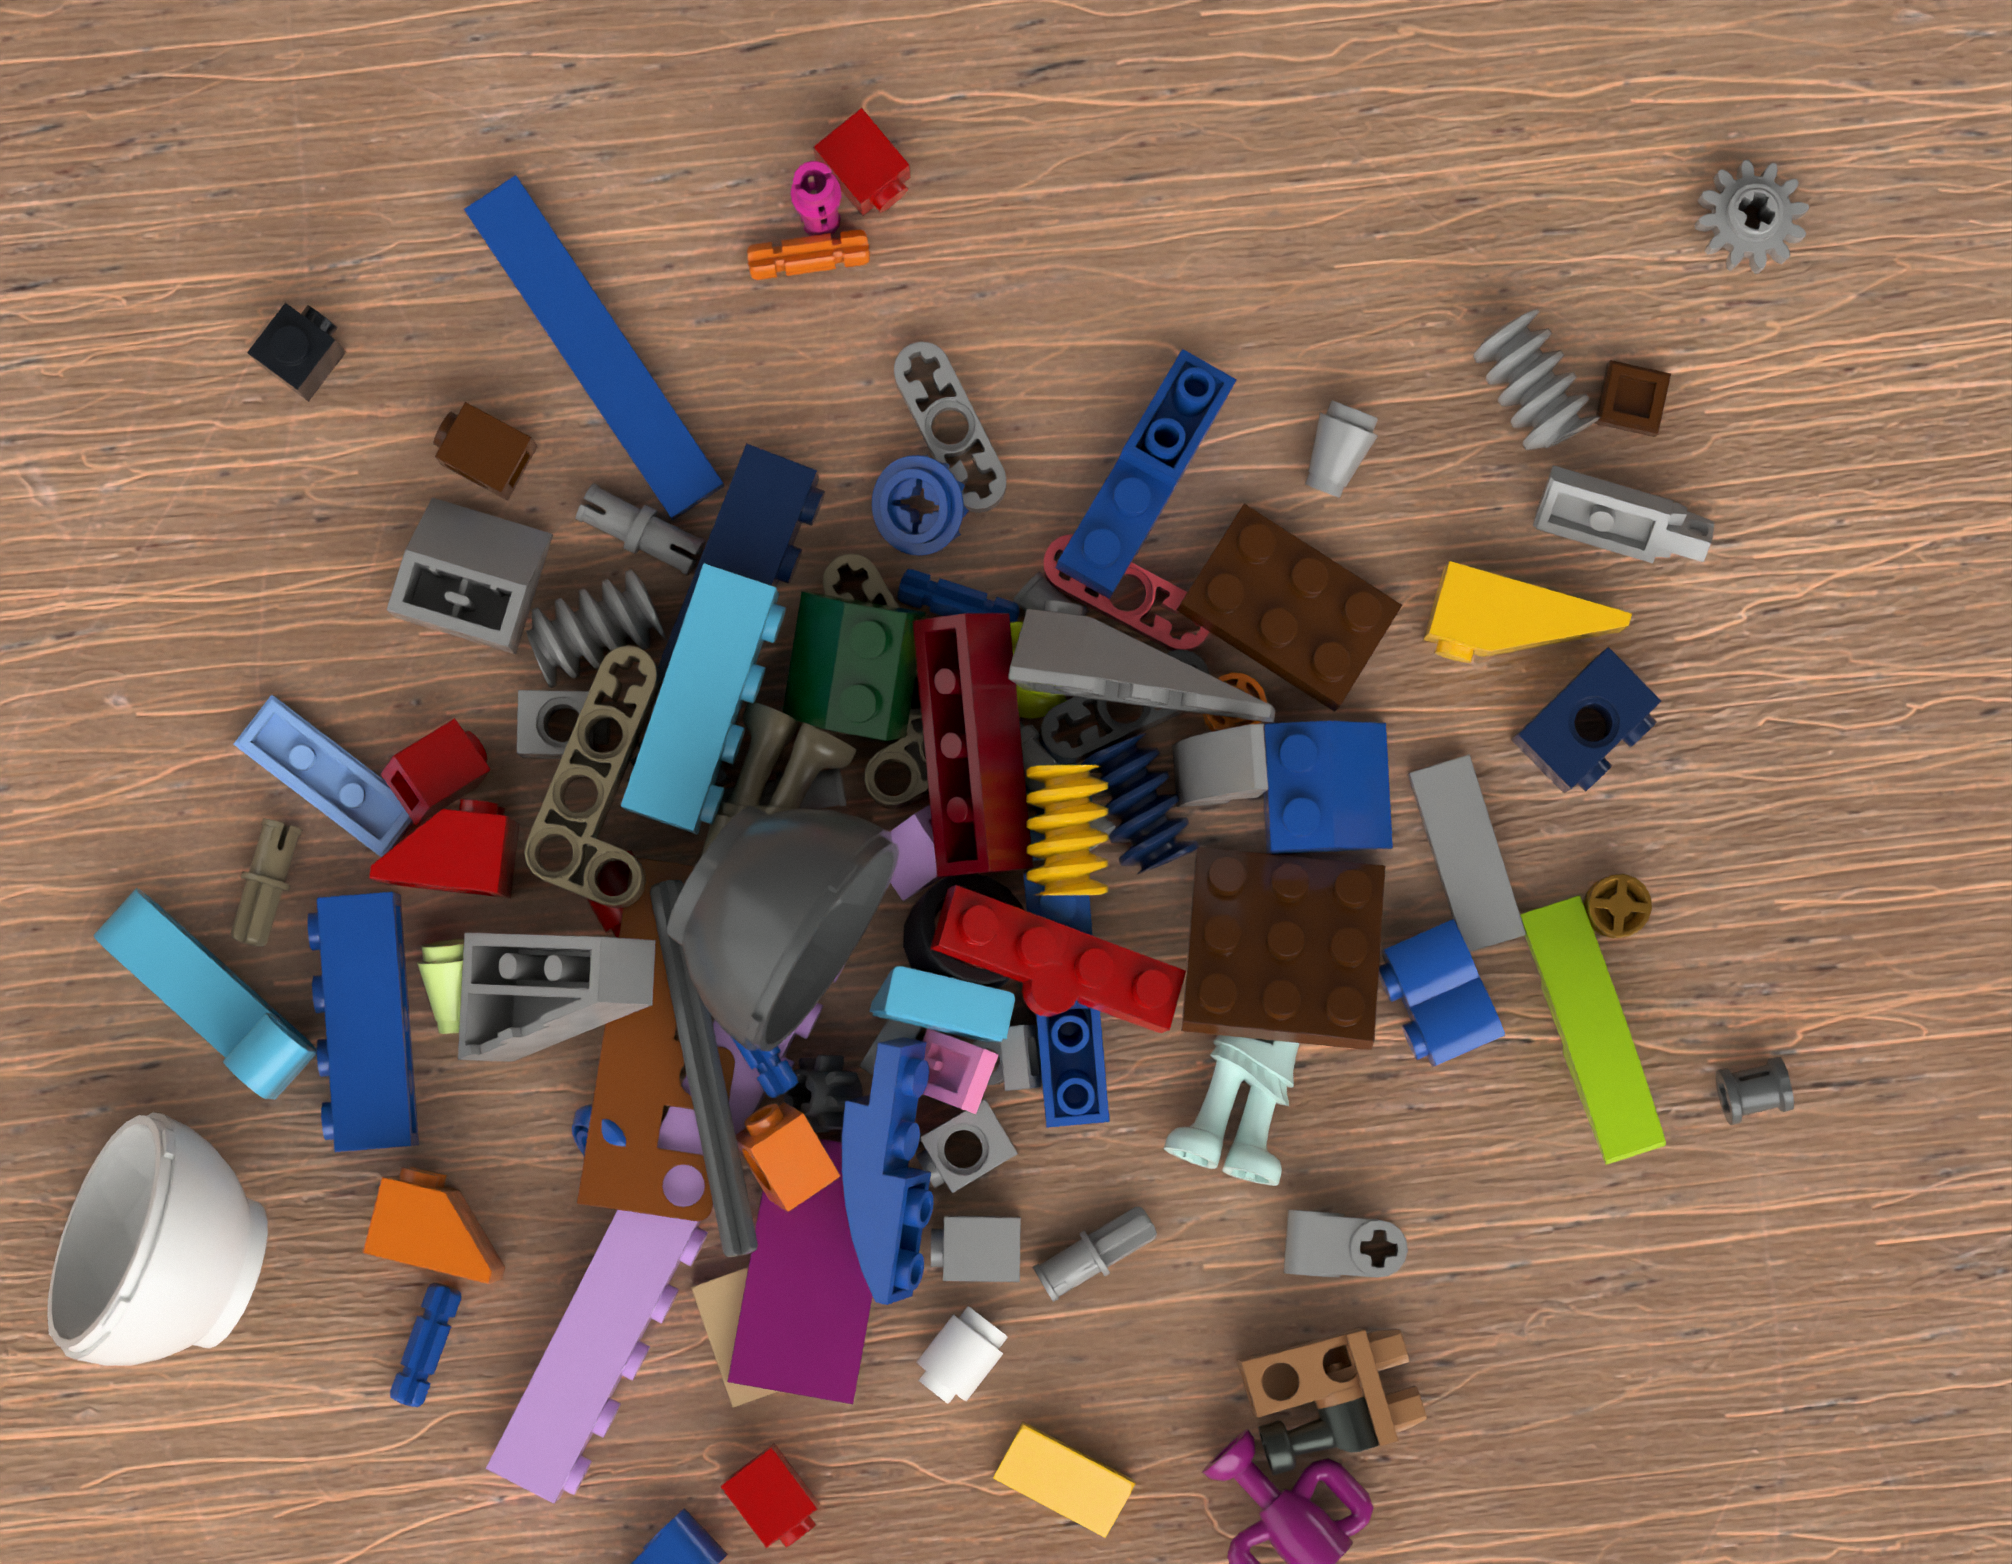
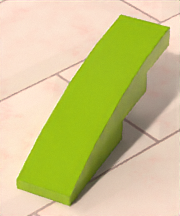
[1520,895,1666,1165]

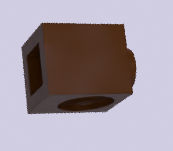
[433,402,538,501]

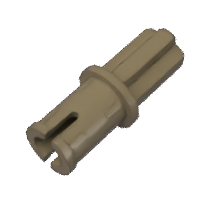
[231,818,302,947]

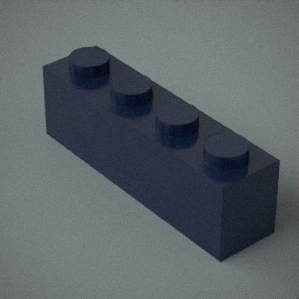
[658,443,825,685]

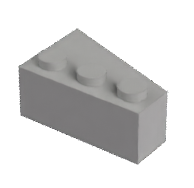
[458,933,656,1062]

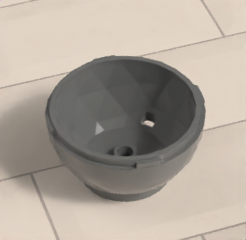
[667,806,899,1051]

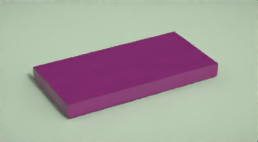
[727,1138,873,1404]

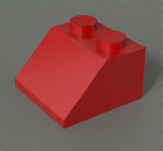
[369,799,520,899]

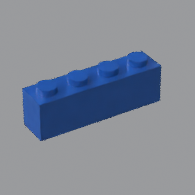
[308,891,419,1152]

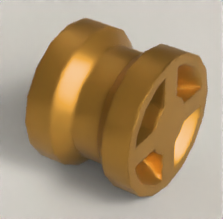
[1583,874,1652,939]

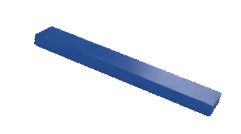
[464,175,724,520]

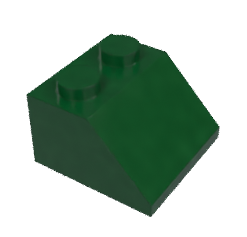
[782,591,926,740]

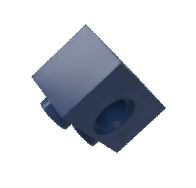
[1511,647,1661,793]

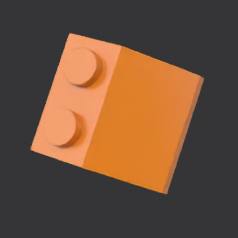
[363,1166,505,1284]

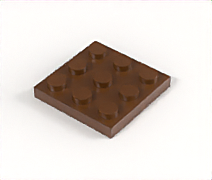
[1181,847,1386,1050]

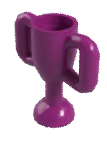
[1202,1429,1374,1564]

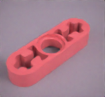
[1043,534,1209,651]

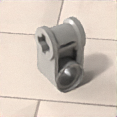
[1284,1210,1408,1278]

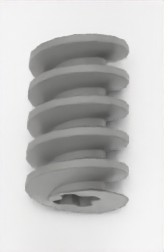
[1473,309,1600,450]
[526,569,668,688]

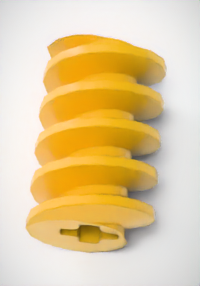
[1026,765,1108,895]

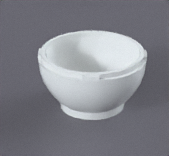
[48,1112,268,1365]

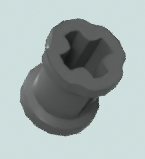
[1716,1057,1794,1125]

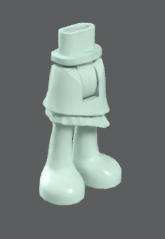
[1164,1035,1300,1186]

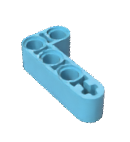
[93,888,317,1099]

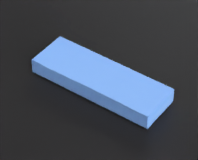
[233,695,414,857]

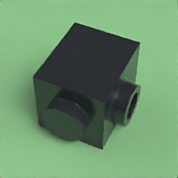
[247,303,346,402]

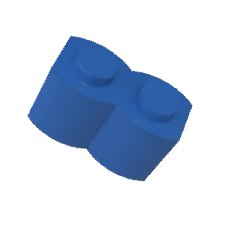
[1379,919,1506,1067]

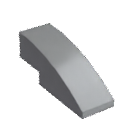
[1172,724,1268,807]

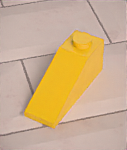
[1423,561,1632,663]

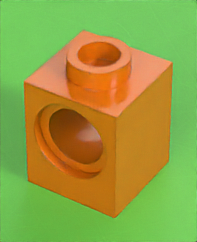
[736,1102,840,1212]

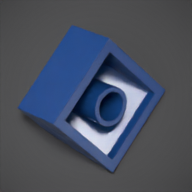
[1263,721,1393,854]

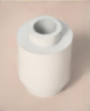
[916,1306,1008,1404]

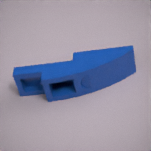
[1055,349,1237,599]
[1023,869,1110,1128]
[842,1037,934,1305]

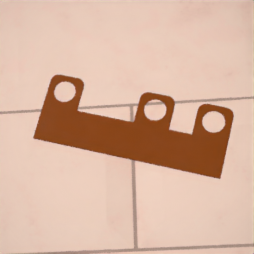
[577,857,735,1221]

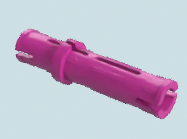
[790,161,842,236]

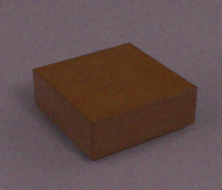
[1594,360,1671,437]

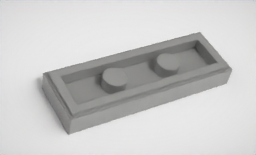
[1408,754,1526,952]

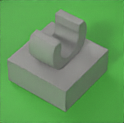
[973,1025,1042,1091]

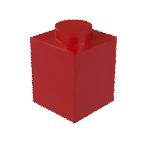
[813,108,911,216]
[381,718,491,825]
[720,1443,820,1548]

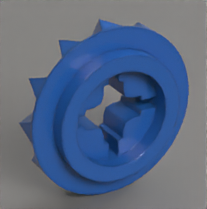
[872,454,969,556]

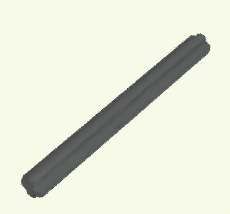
[650,880,758,1257]

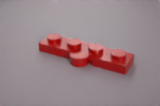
[930,885,1186,1033]

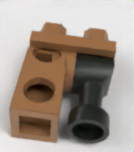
[1236,1327,1427,1476]

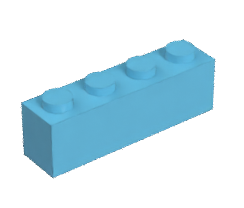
[621,563,786,834]

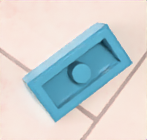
[870,966,1015,1042]

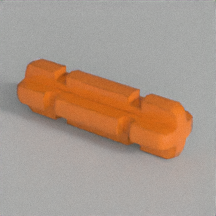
[747,229,870,280]

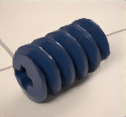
[1080,733,1199,875]

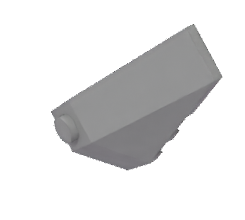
[1009,600,1276,723]

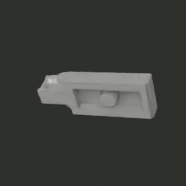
[1533,465,1714,563]

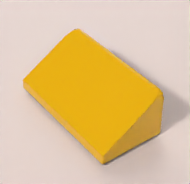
[993,1421,1136,1538]

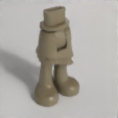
[701,702,856,857]

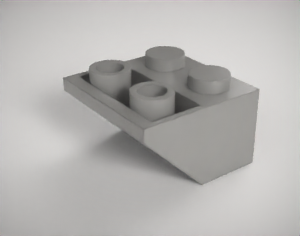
[386,498,553,654]

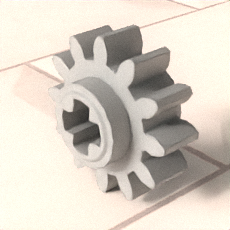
[1694,159,1809,274]

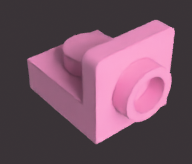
[923,1029,998,1114]

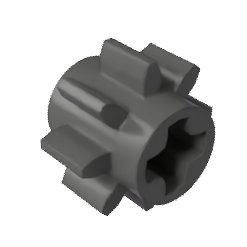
[784,1054,863,1132]

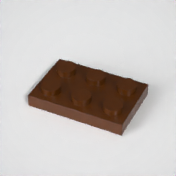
[1176,503,1402,712]

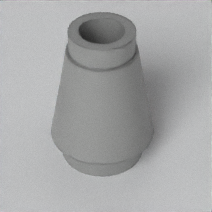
[1305,400,1378,498]

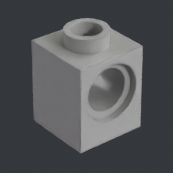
[517,690,610,759]
[916,1099,1018,1193]
[931,1215,1021,1282]

